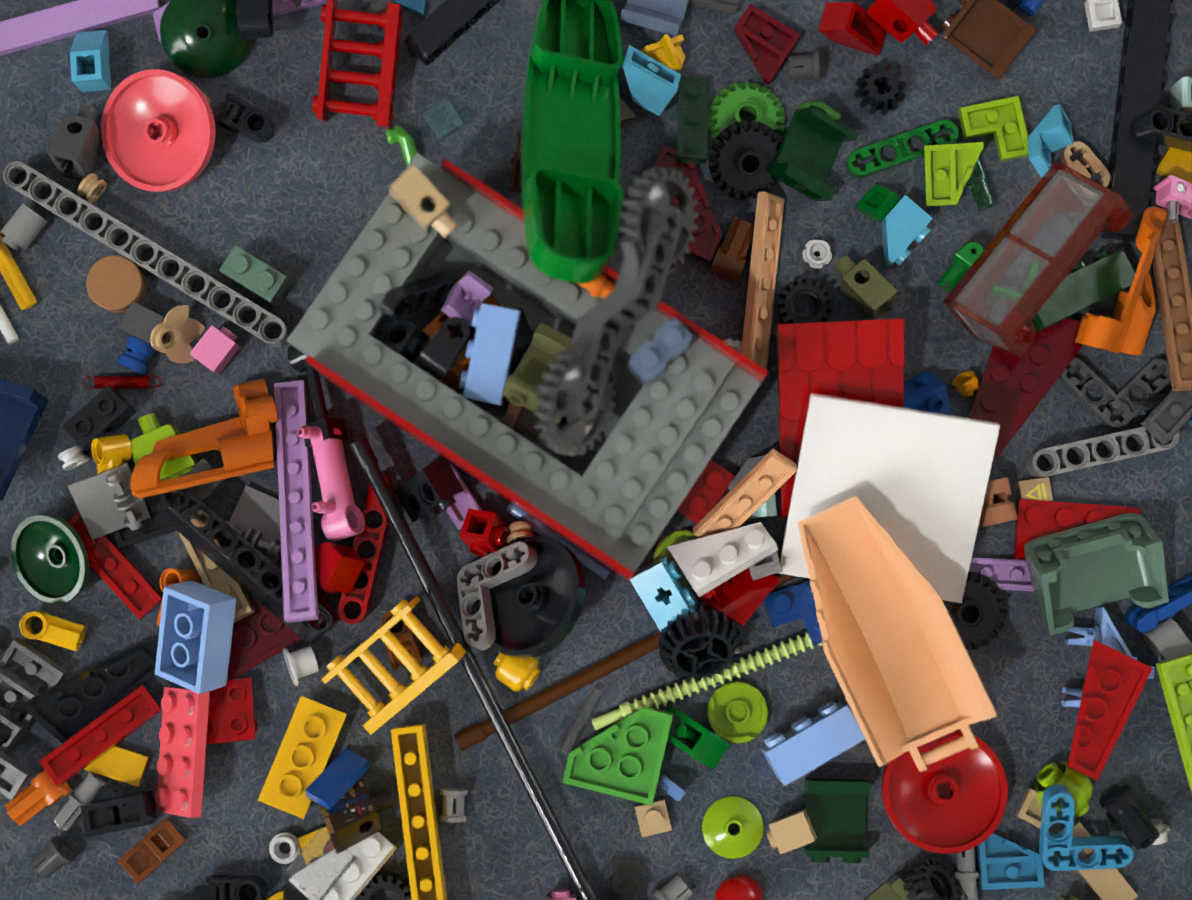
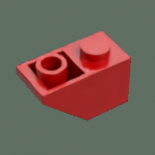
[315,542,365,594]

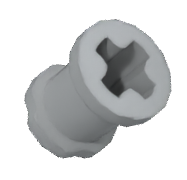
[439,788,468,823]

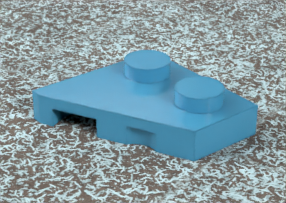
[977,833,1044,890]

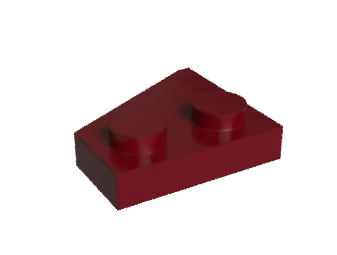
[733,3,800,85]

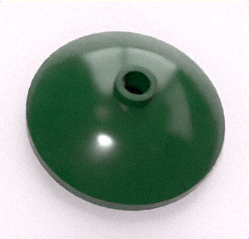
[160,0,251,78]
[11,513,89,604]

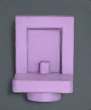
[441,271,493,326]

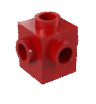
[459,508,508,557]

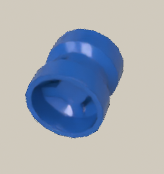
[116,335,156,375]

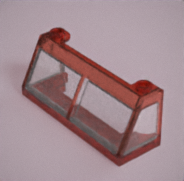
[943,162,1134,357]

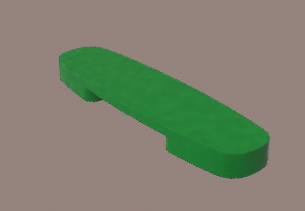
[521,0,624,283]

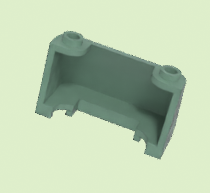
[1024,513,1169,636]

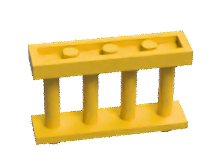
[321,596,467,735]

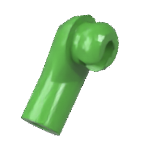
[385,125,418,165]

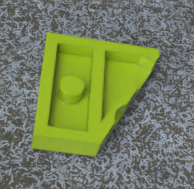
[924,142,984,206]

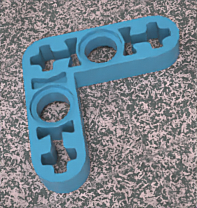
[1039,784,1134,871]

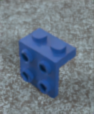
[903,371,953,416]

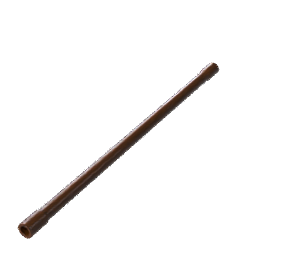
[454,573,797,751]

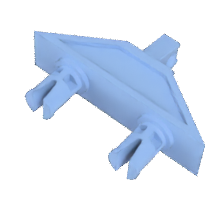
[1061,607,1154,707]

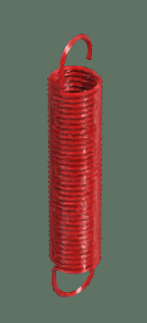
[83,375,161,389]

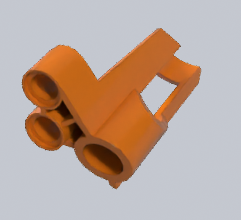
[1075,206,1167,356]
[130,378,277,499]

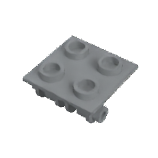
[68,463,151,540]
[220,485,281,565]

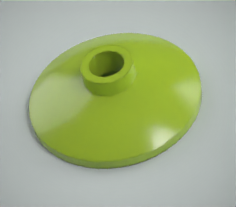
[702,796,764,859]

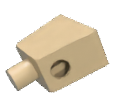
[389,164,458,238]

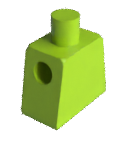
[130,413,199,481]

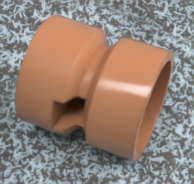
[978,477,1018,528]

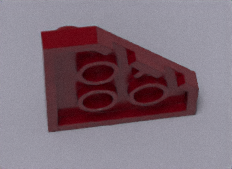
[654,144,722,263]

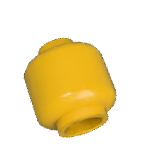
[493,653,541,692]

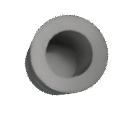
[0,203,48,251]

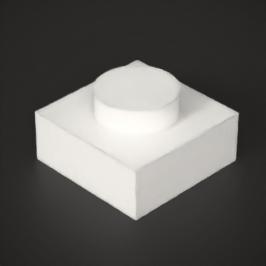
[1085,0,1122,32]

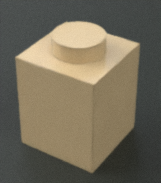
[766,809,817,855]

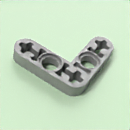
[457,542,537,650]

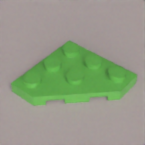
[562,706,674,806]

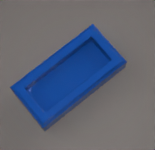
[305,748,371,810]

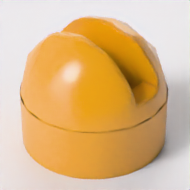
[952,371,979,397]

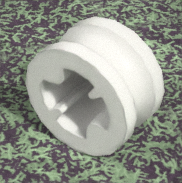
[57,445,89,471]

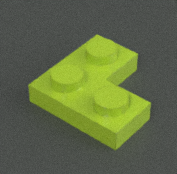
[958,96,1029,162]

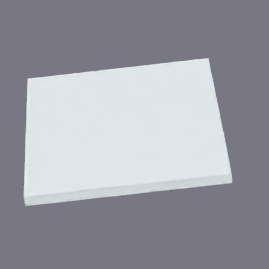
[779,393,1000,603]

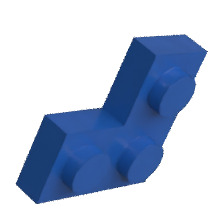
[763,581,823,646]

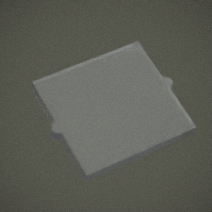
[286,827,357,900]

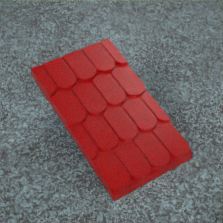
[777,319,904,517]

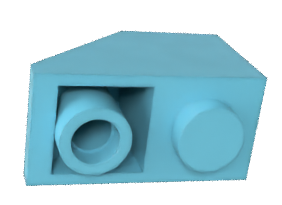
[70,30,112,92]
[881,195,933,269]

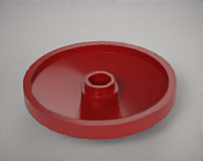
[881,729,1008,854]

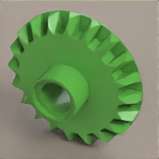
[707,81,785,159]

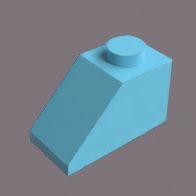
[622,45,681,116]

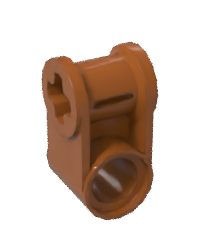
[380,611,423,671]

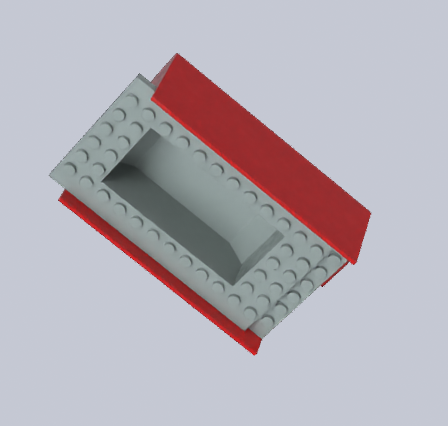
[287,152,768,581]

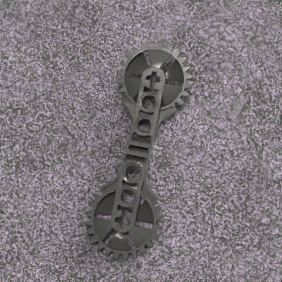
[534,167,699,456]

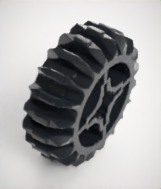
[658,607,742,682]

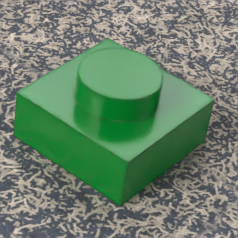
[856,184,900,223]

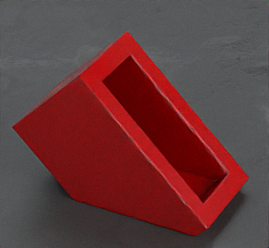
[818,2,887,56]

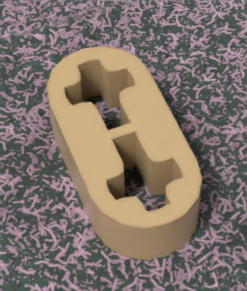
[1061,141,1110,194]

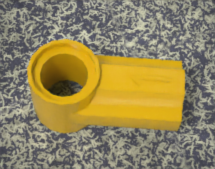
[91,434,132,474]
[19,611,87,652]

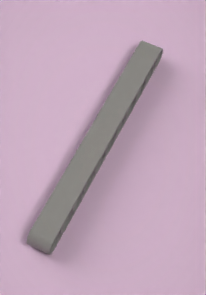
[3,161,291,348]

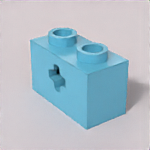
[630,555,697,631]

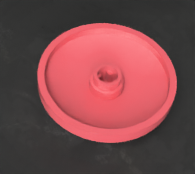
[101,69,216,192]

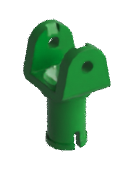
[936,242,984,295]

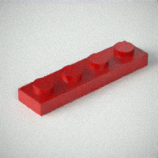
[67,511,163,620]
[39,685,162,787]

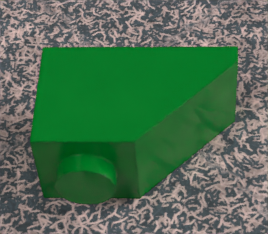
[666,705,730,770]

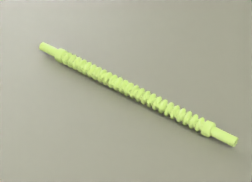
[591,632,822,731]

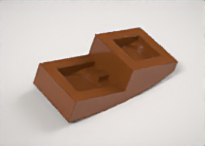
[118,818,186,884]

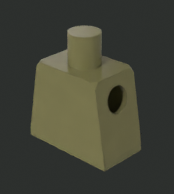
[833,255,898,320]

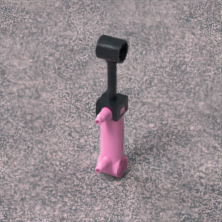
[287,345,365,542]

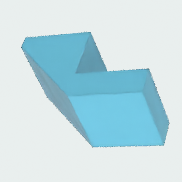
[1027,104,1074,178]

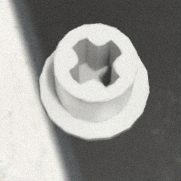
[283,646,319,686]

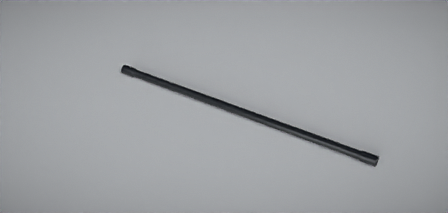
[349,437,599,900]

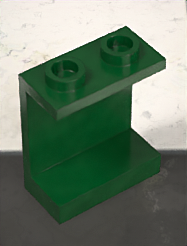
[769,105,858,201]
[804,778,870,863]

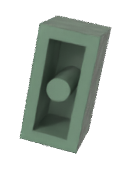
[219,245,292,308]

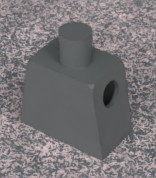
[48,105,102,181]

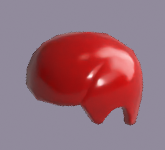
[715,874,764,900]

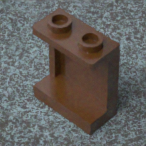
[941,0,1037,80]

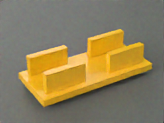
[258,696,347,819]

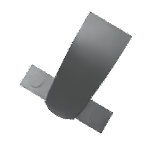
[0,637,68,801]

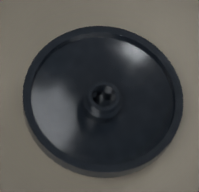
[476,536,585,659]

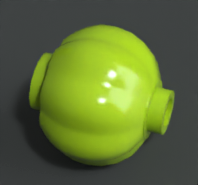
[1034,762,1093,817]

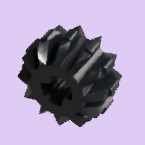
[855,63,906,116]

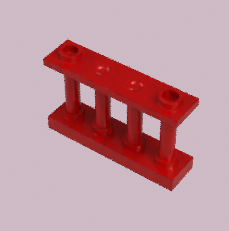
[312,0,404,128]

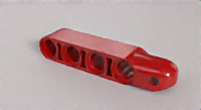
[338,476,394,624]

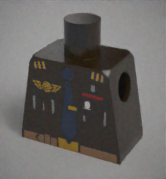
[319,780,393,854]

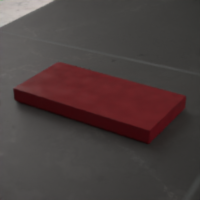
[228,580,340,680]

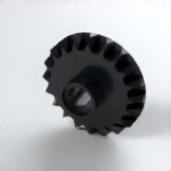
[708,120,782,200]
[942,571,1007,650]

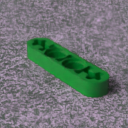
[846,120,959,179]

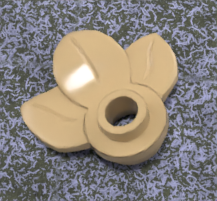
[150,305,205,363]

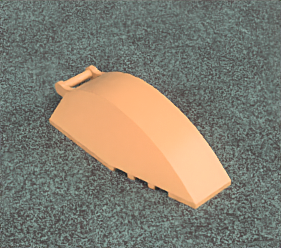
[798,496,998,772]

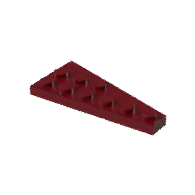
[969,299,1083,464]

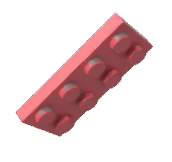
[155,687,210,818]

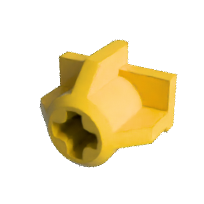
[641,34,685,73]

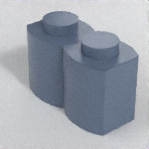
[628,319,692,385]

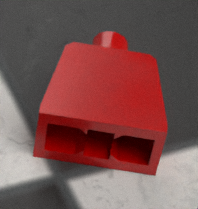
[865,0,939,46]

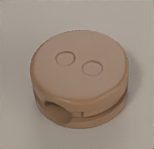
[86,255,148,314]

